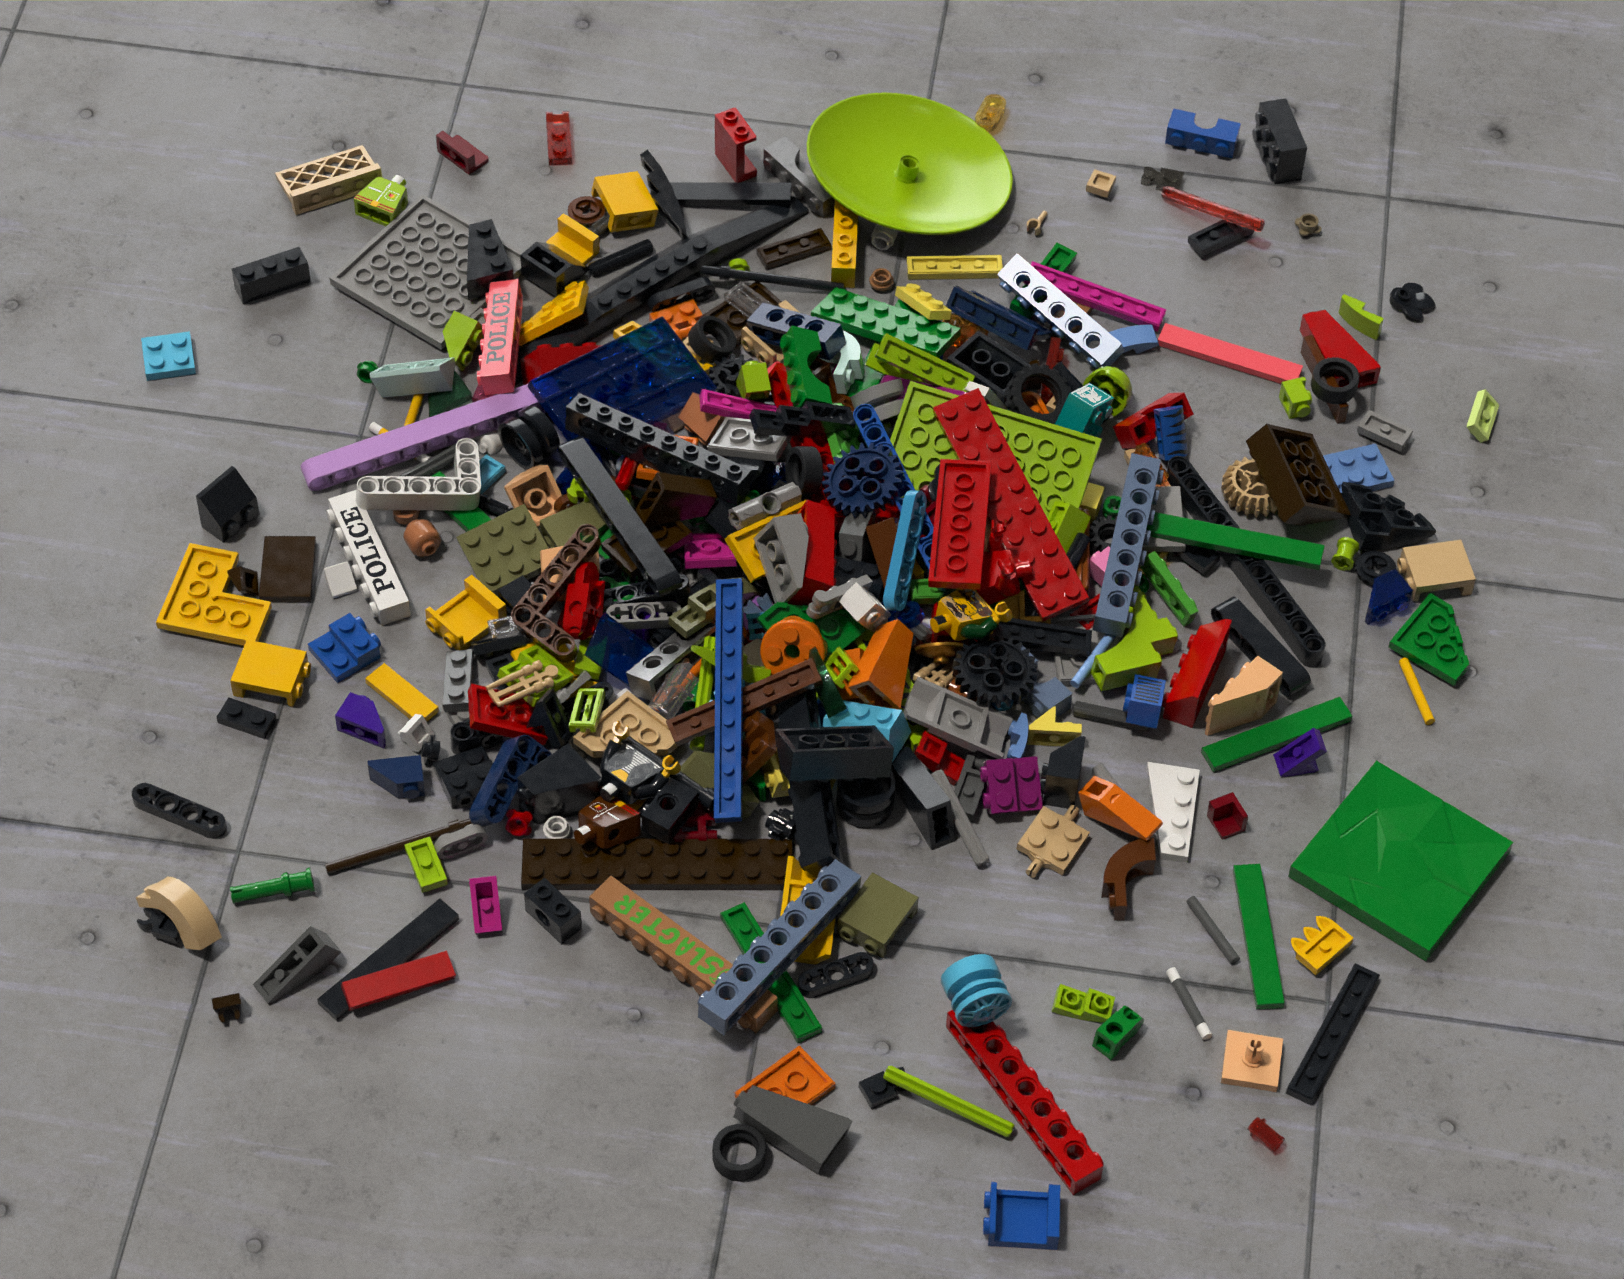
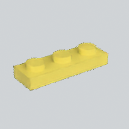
[895,283,952,320]

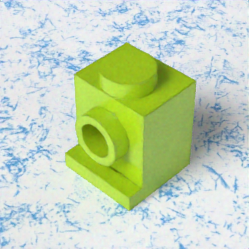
[1279,377,1312,419]

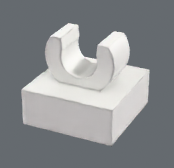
[398,714,434,752]

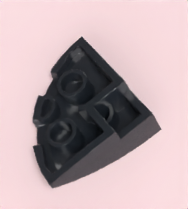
[1341,482,1436,550]

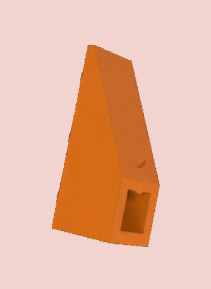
[1078,776,1163,841]

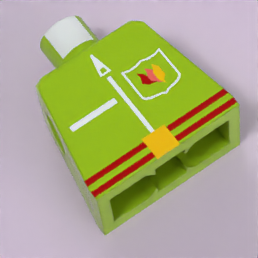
[353,175,408,226]

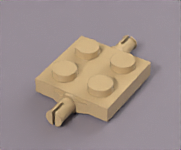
[1016,805,1090,878]

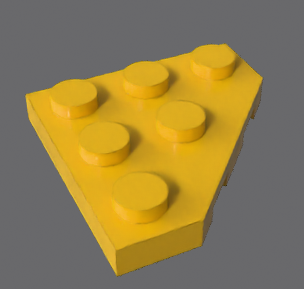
[519,280,589,346]

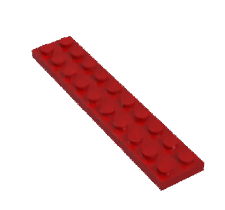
[933,388,1089,622]

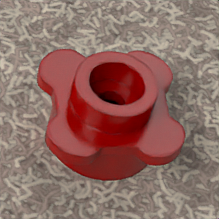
[505,809,533,836]

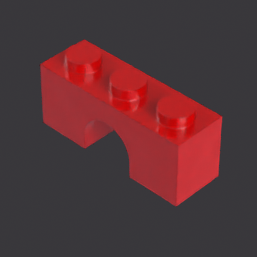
[1113,392,1194,449]

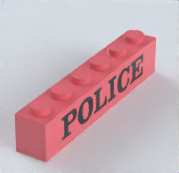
[477,279,523,395]

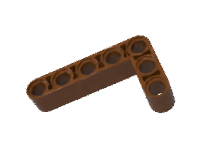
[511,524,601,663]

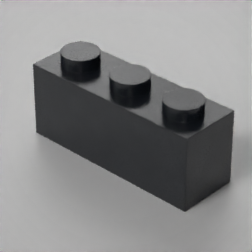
[232,247,311,304]

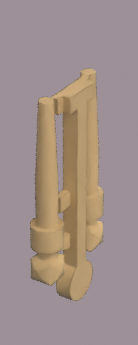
[913,657,955,688]
[485,660,558,707]

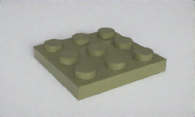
[456,504,549,595]

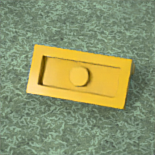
[546,213,600,264]

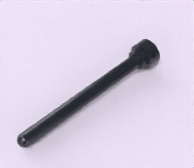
[620,736,714,811]

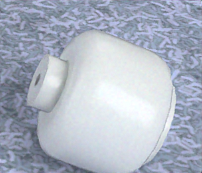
[477,431,504,455]

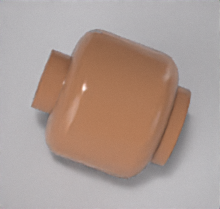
[403,519,441,557]

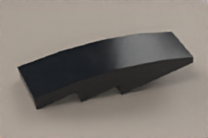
[640,149,687,239]
[749,401,856,436]

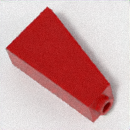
[1299,310,1381,388]

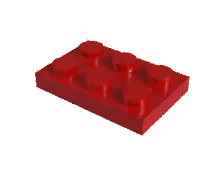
[468,683,548,745]

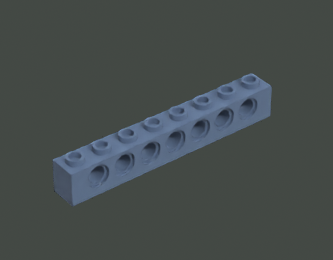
[1092,453,1164,637]
[697,859,861,1035]

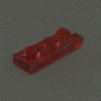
[546,111,572,166]
[1041,337,1065,404]

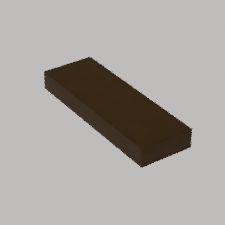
[756,228,831,270]

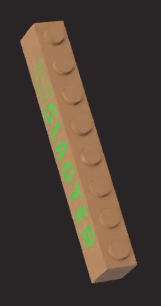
[589,876,778,1033]

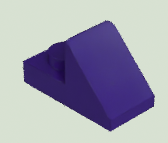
[1273,728,1327,777]

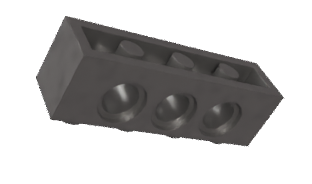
[626,622,716,702]

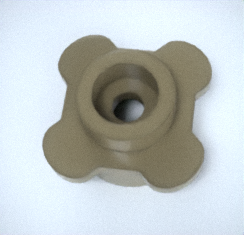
[1295,213,1322,236]

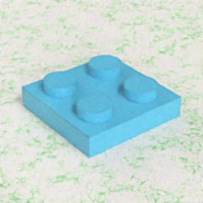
[141,331,196,381]

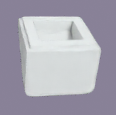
[324,562,357,599]

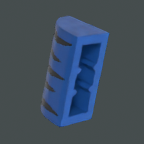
[1154,405,1188,461]

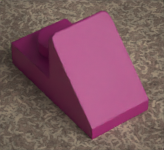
[469,876,502,933]

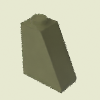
[680,751,759,820]

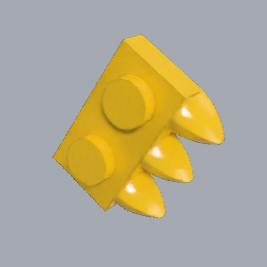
[1291,916,1354,975]

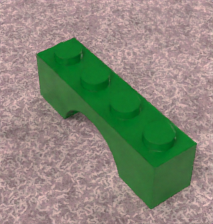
[780,326,832,408]

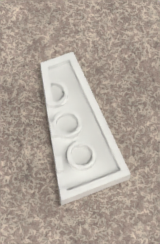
[1146,762,1200,863]

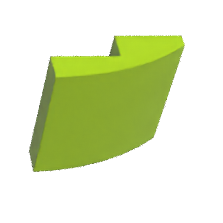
[497,644,574,707]

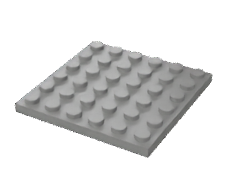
[330,194,523,350]

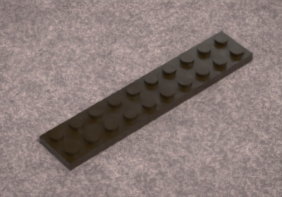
[521,839,792,890]

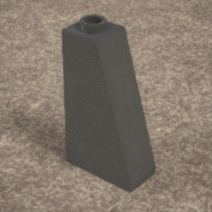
[733,1085,853,1174]

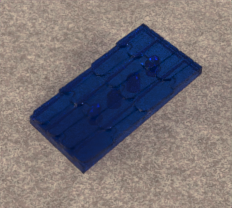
[527,316,717,454]

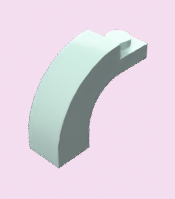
[820,331,865,394]

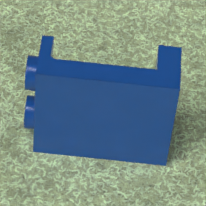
[983,1182,1060,1250]

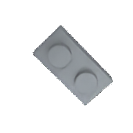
[1357,410,1413,452]

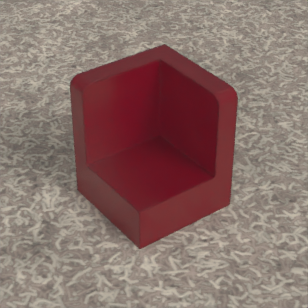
[1207,792,1248,839]

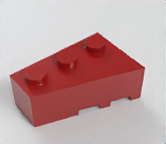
[520,342,610,385]

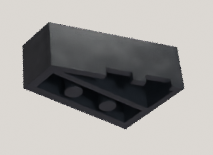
[467,219,514,301]

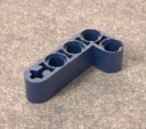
[469,735,552,827]

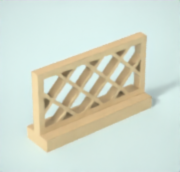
[275,145,382,215]

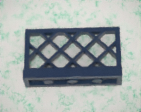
[946,286,1054,350]

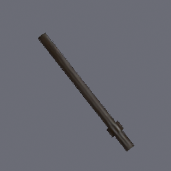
[324,819,473,874]

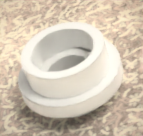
[543,816,570,839]

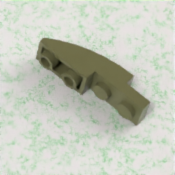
[668,578,761,638]

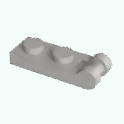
[806,574,873,619]

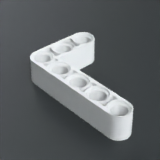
[355,438,481,510]

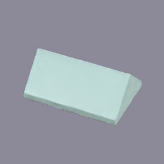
[369,357,455,398]

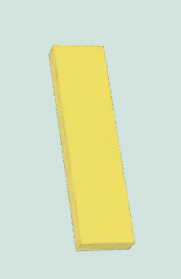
[907,255,1003,280]

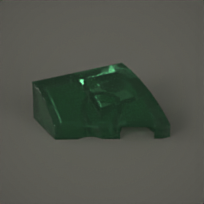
[428,370,472,417]
[809,647,847,718]

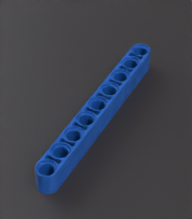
[853,404,947,591]

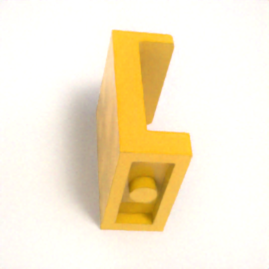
[591,171,658,233]
[425,575,507,650]
[230,640,311,707]

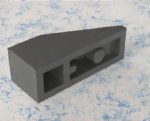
[253,926,341,1005]

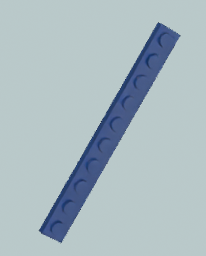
[714,578,743,823]

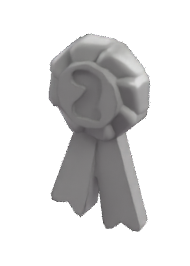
[555,670,591,710]

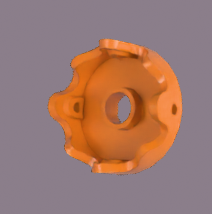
[760,616,828,675]

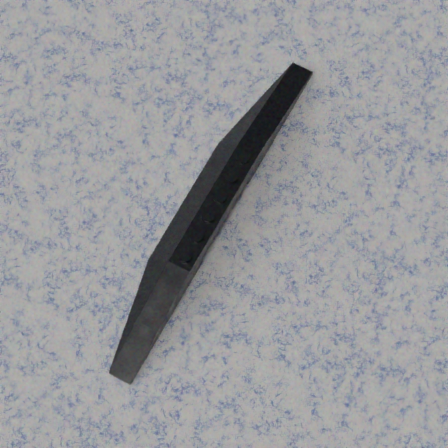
[515,196,809,385]

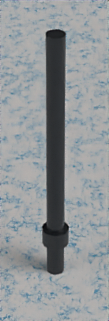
[701,265,844,291]

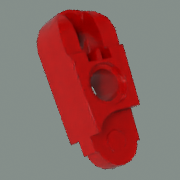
[563,562,605,640]

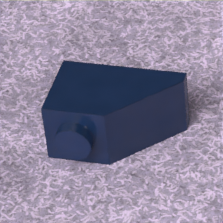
[367,755,425,799]

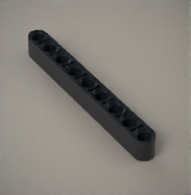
[557,436,683,598]

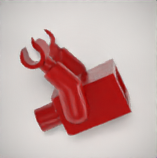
[977,519,1033,605]

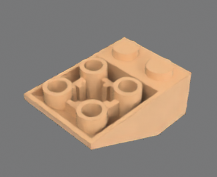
[1205,656,1283,736]

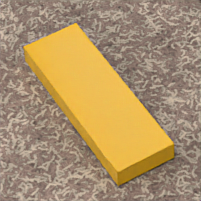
[365,663,439,722]

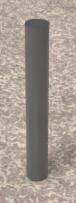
[1186,896,1240,964]

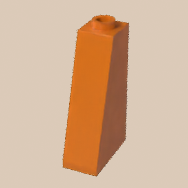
[848,619,913,709]

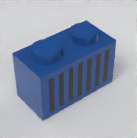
[1123,674,1166,729]

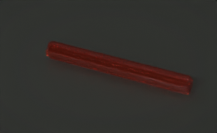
[1161,186,1265,232]

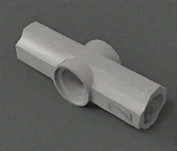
[728,482,802,530]

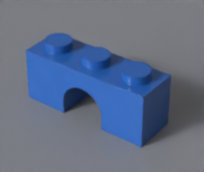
[1165,108,1241,158]

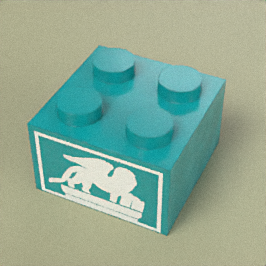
[1055,383,1114,437]

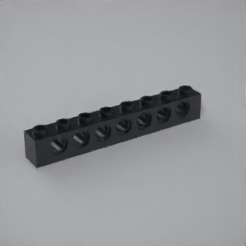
[565,393,752,506]

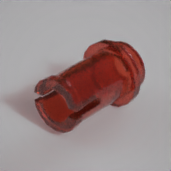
[1247,1117,1285,1152]

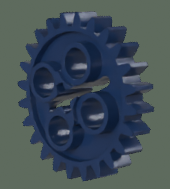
[822,443,905,519]

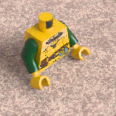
[930,588,1012,641]

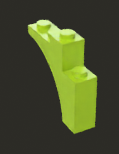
[1091,586,1178,691]

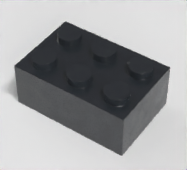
[1252,98,1307,184]

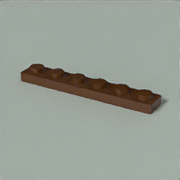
[666,658,823,747]

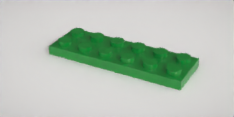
[811,287,961,358]

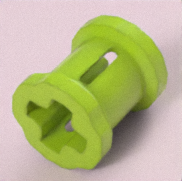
[1331,537,1360,571]

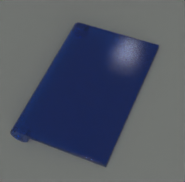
[584,612,655,687]

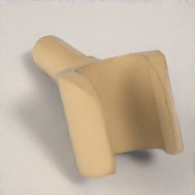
[1027,211,1048,236]

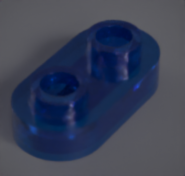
[881,601,924,628]

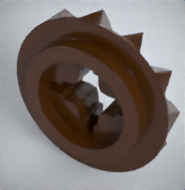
[568,196,605,227]

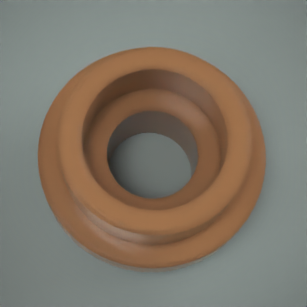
[869,268,893,291]

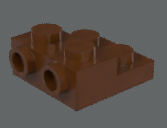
[742,711,777,785]

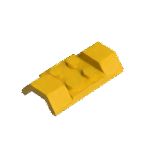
[777,856,835,965]

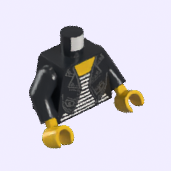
[599,721,681,804]

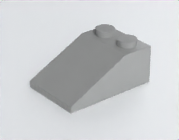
[753,513,809,603]

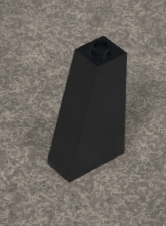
[891,746,955,850]

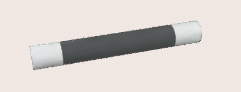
[1166,967,1212,1040]

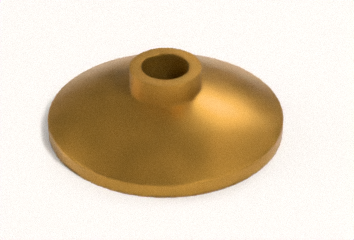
[915,642,963,664]

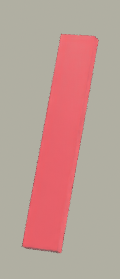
[1158,323,1303,384]

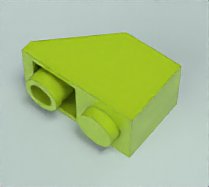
[442,311,484,372]
[736,361,771,400]

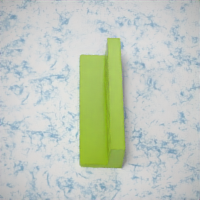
[1023,501,1091,598]

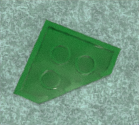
[1388,593,1469,686]
[756,602,866,662]

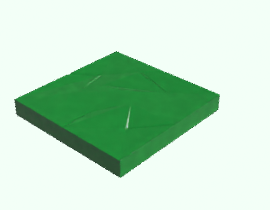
[1288,760,1513,961]

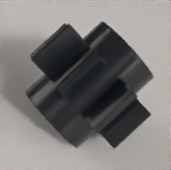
[765,808,797,841]

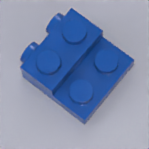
[308,613,381,683]

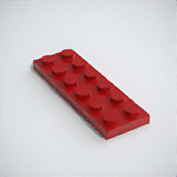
[928,459,992,590]

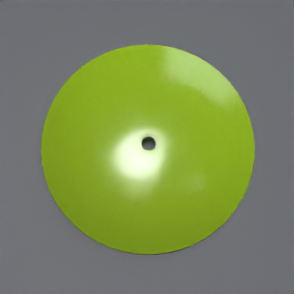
[806,93,1013,235]

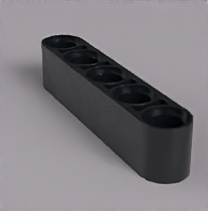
[1211,596,1311,697]

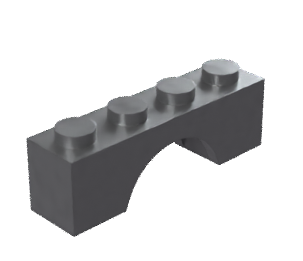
[763,136,835,218]

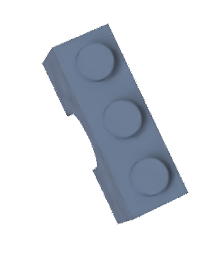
[1021,645,1073,719]

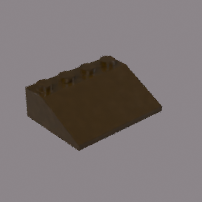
[1246,423,1351,526]

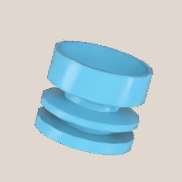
[941,954,1012,1027]

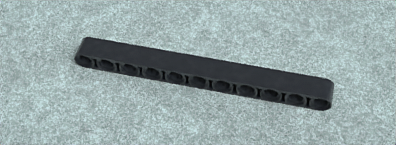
[1166,456,1326,668]

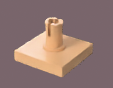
[1221,1030,1283,1092]

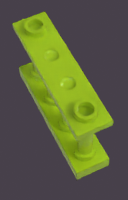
[865,333,975,392]

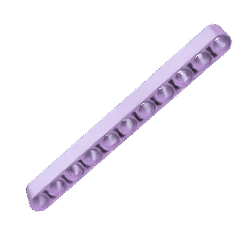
[300,377,564,491]

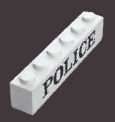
[326,490,410,626]

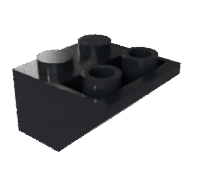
[520,242,589,297]

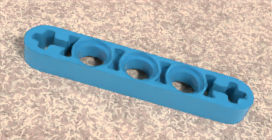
[883,490,927,611]

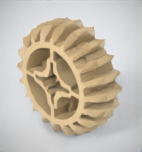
[1221,456,1278,518]

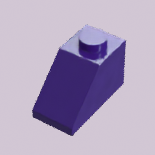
[335,692,386,749]

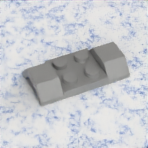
[903,677,1013,759]

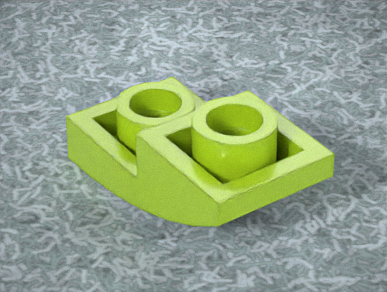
[1338,294,1384,340]
[1051,984,1115,1022]

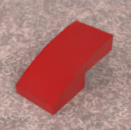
[914,731,965,786]

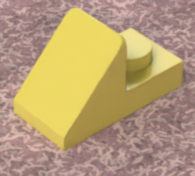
[1027,706,1082,747]

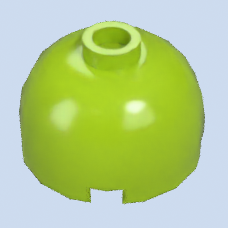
[1083,366,1132,416]

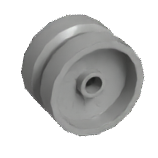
[850,379,905,424]

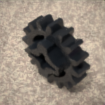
[708,354,753,397]

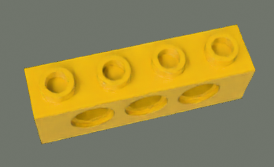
[831,200,858,288]

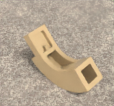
[136,876,222,950]

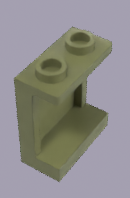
[837,872,919,958]

